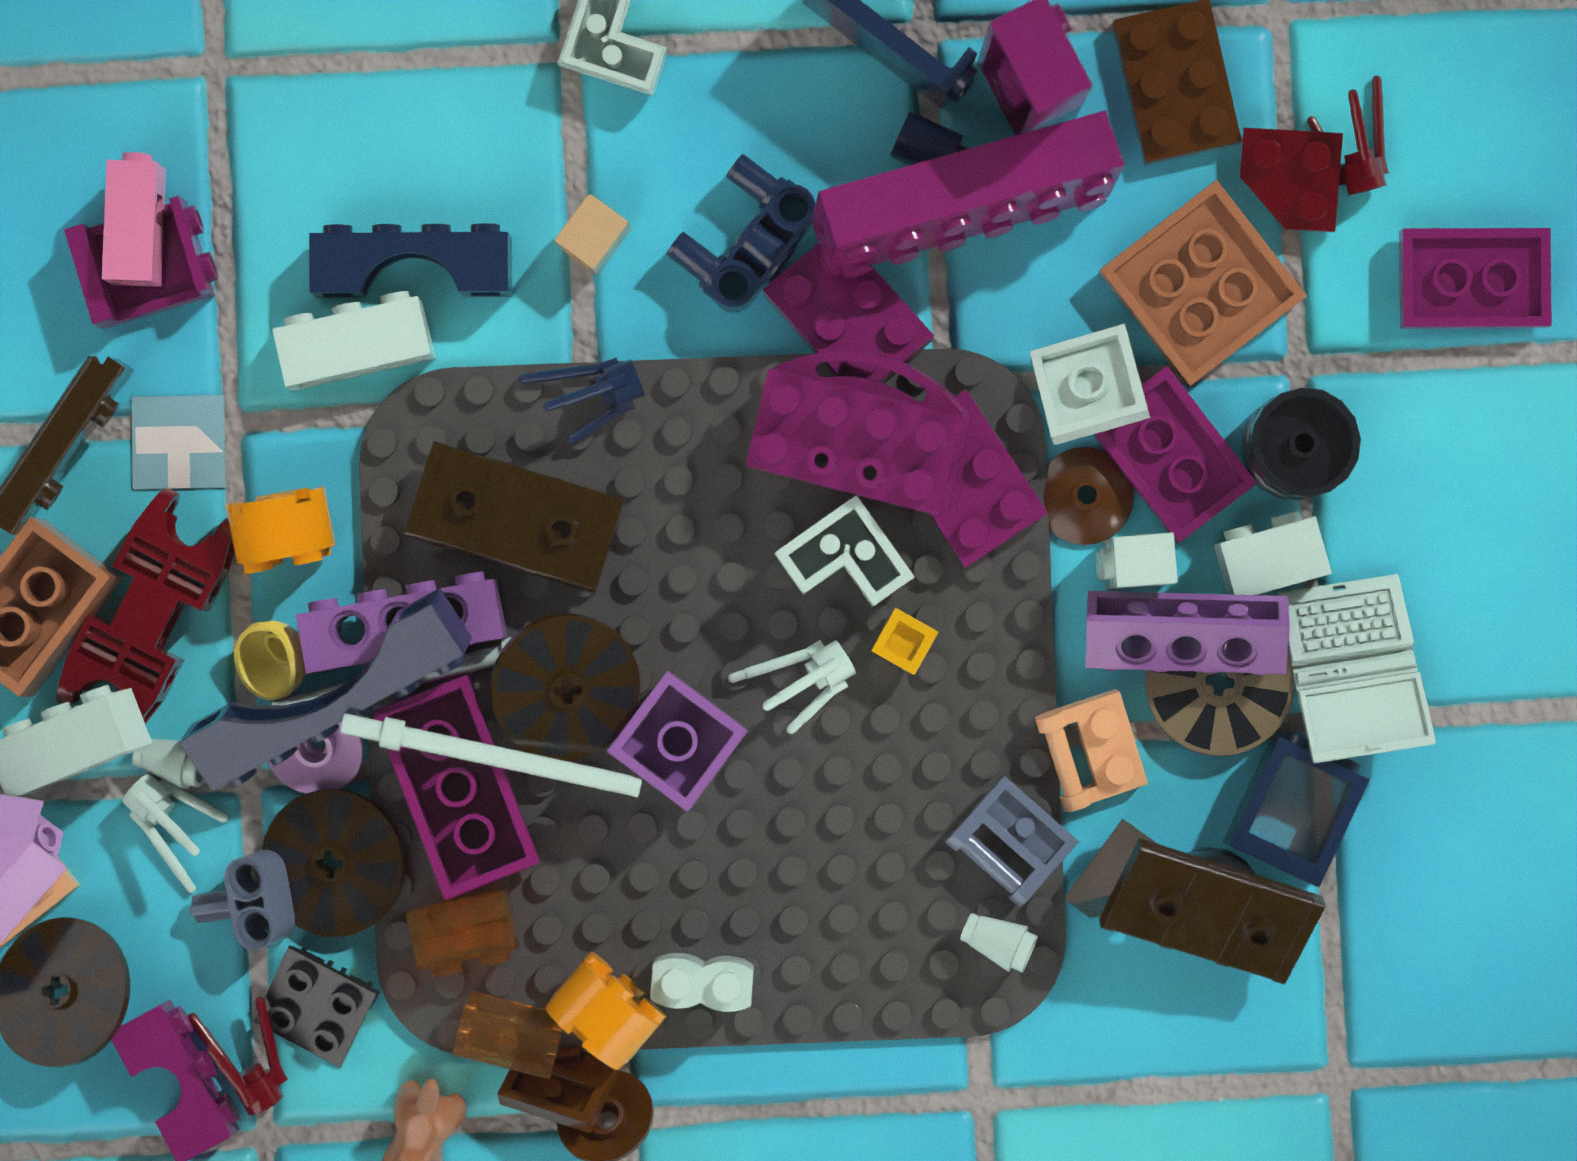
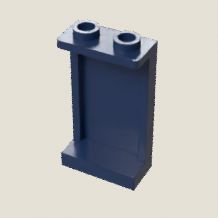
[803,0,978,110]

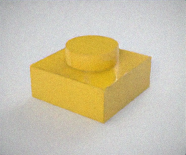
[871,608,939,675]

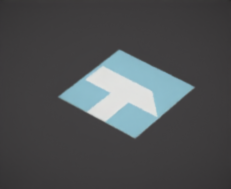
[131,395,226,489]

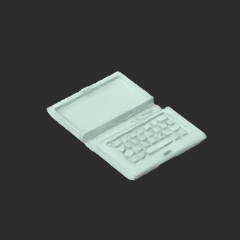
[1277,574,1436,763]

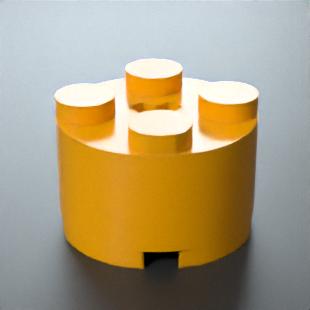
[226,486,336,574]
[545,951,666,1070]

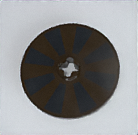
[490,614,640,761]
[262,788,405,937]
[0,917,130,1068]

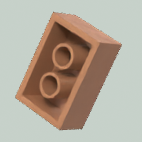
[0,517,123,697]

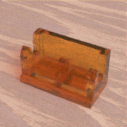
[453,991,564,1079]

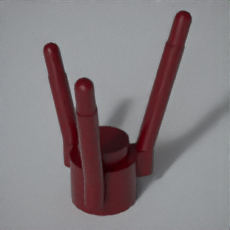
[1307,75,1389,196]
[188,997,288,1116]

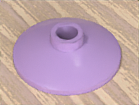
[267,700,363,794]

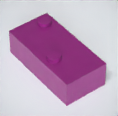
[977,0,1093,135]
[373,675,542,900]

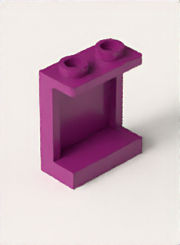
[64,195,218,329]

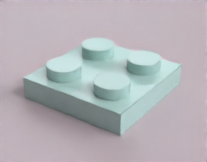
[1030,324,1150,445]

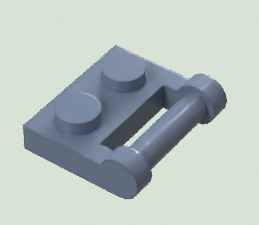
[945,775,1079,908]

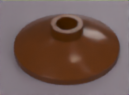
[1043,447,1134,545]
[557,1071,654,1161]

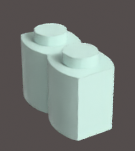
[650,953,754,1012]

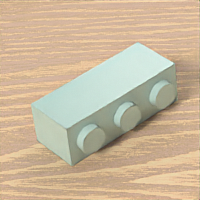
[272,291,436,391]
[0,685,153,797]

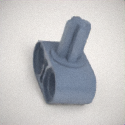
[190,849,295,951]

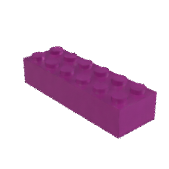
[812,110,1125,278]

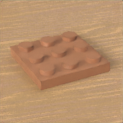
[1098,180,1307,388]

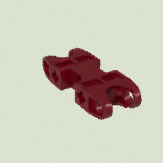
[56,488,235,725]

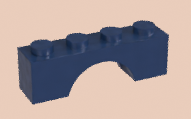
[309,223,512,298]

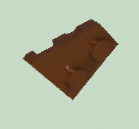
[497,1046,621,1133]

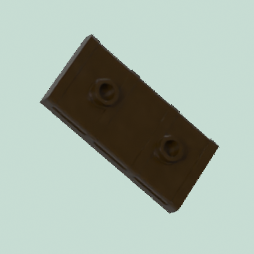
[0,355,134,535]
[404,441,625,595]
[1099,838,1325,985]

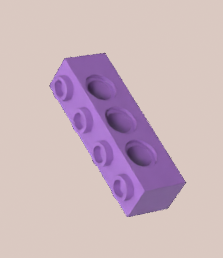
[296,571,508,674]
[1086,591,1290,675]

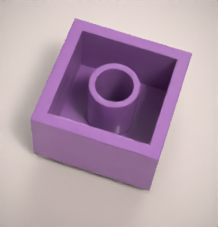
[607,671,748,812]

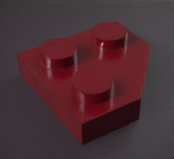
[1240,127,1343,232]

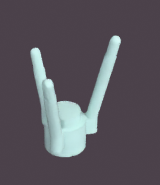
[728,640,856,734]
[122,773,228,894]

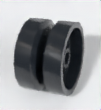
[1241,387,1361,501]

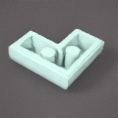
[558,0,667,96]

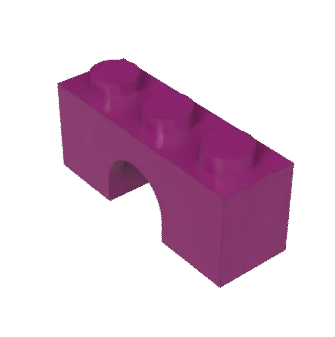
[112,999,240,1161]

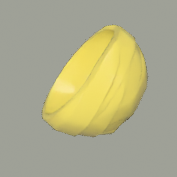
[234,620,306,700]

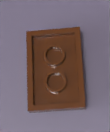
[1112,0,1242,166]

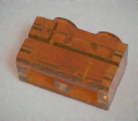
[406,888,520,977]

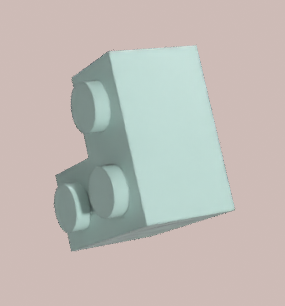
[774,495,914,607]

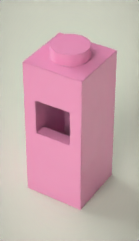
[102,152,166,287]

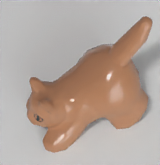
[382,1079,466,1161]

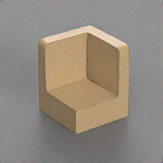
[554,195,631,276]

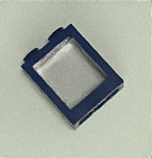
[1222,732,1370,887]

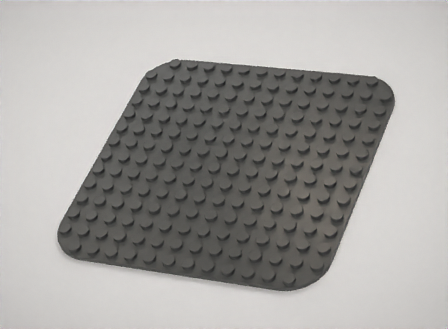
[359,349,1066,1056]

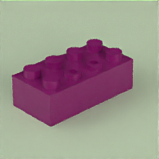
[745,351,971,516]

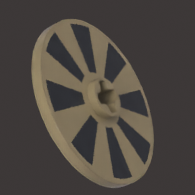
[1145,654,1295,756]

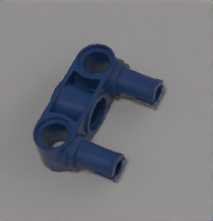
[666,154,816,313]

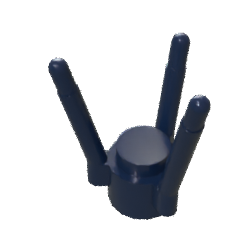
[519,358,644,445]

